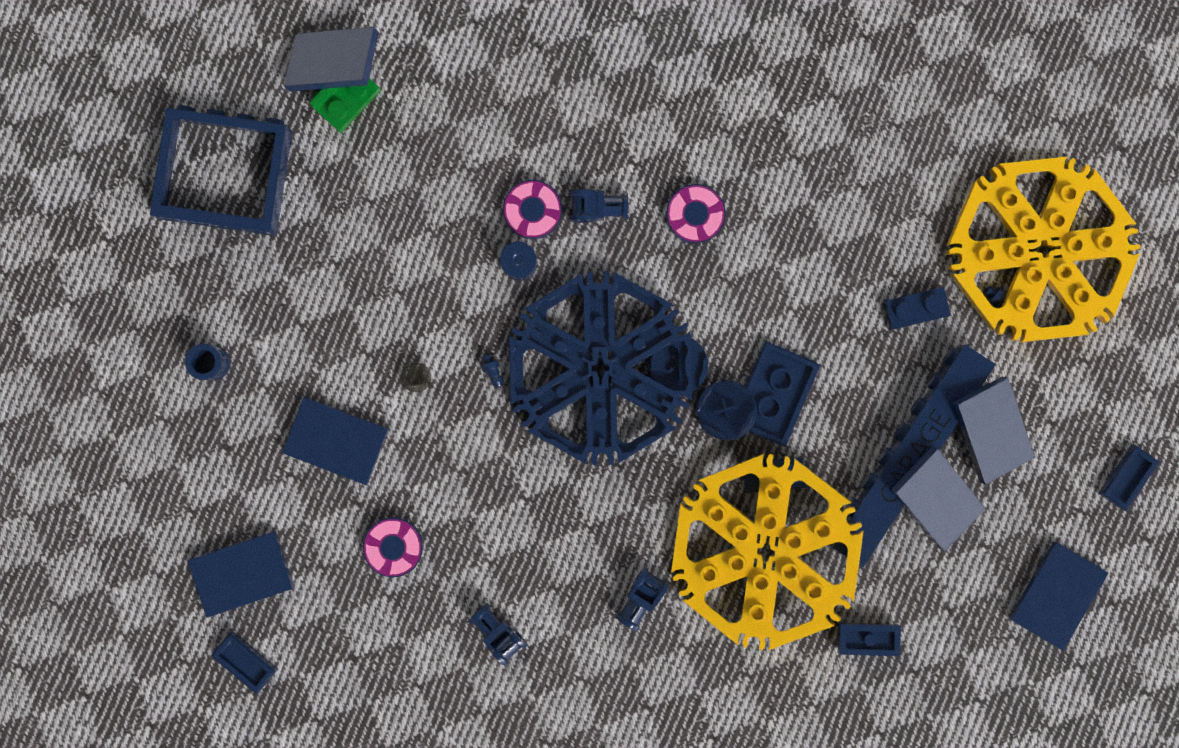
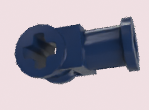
[569,189,628,223]
[614,566,670,631]
[467,603,528,666]

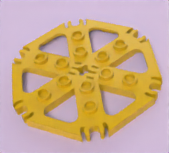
[946,157,1140,343]
[671,453,863,650]

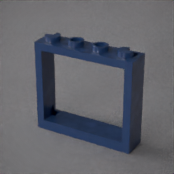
[150,105,292,236]

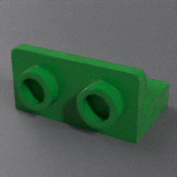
[309,79,381,134]

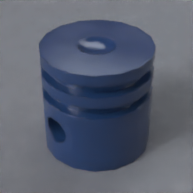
[500,241,538,281]
[185,344,231,381]

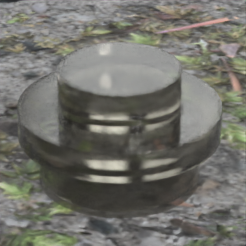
[401,362,432,392]

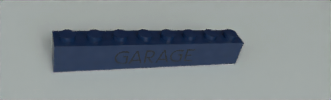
[828,344,996,568]

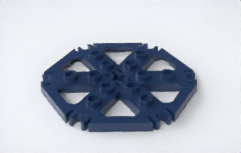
[509,271,692,465]

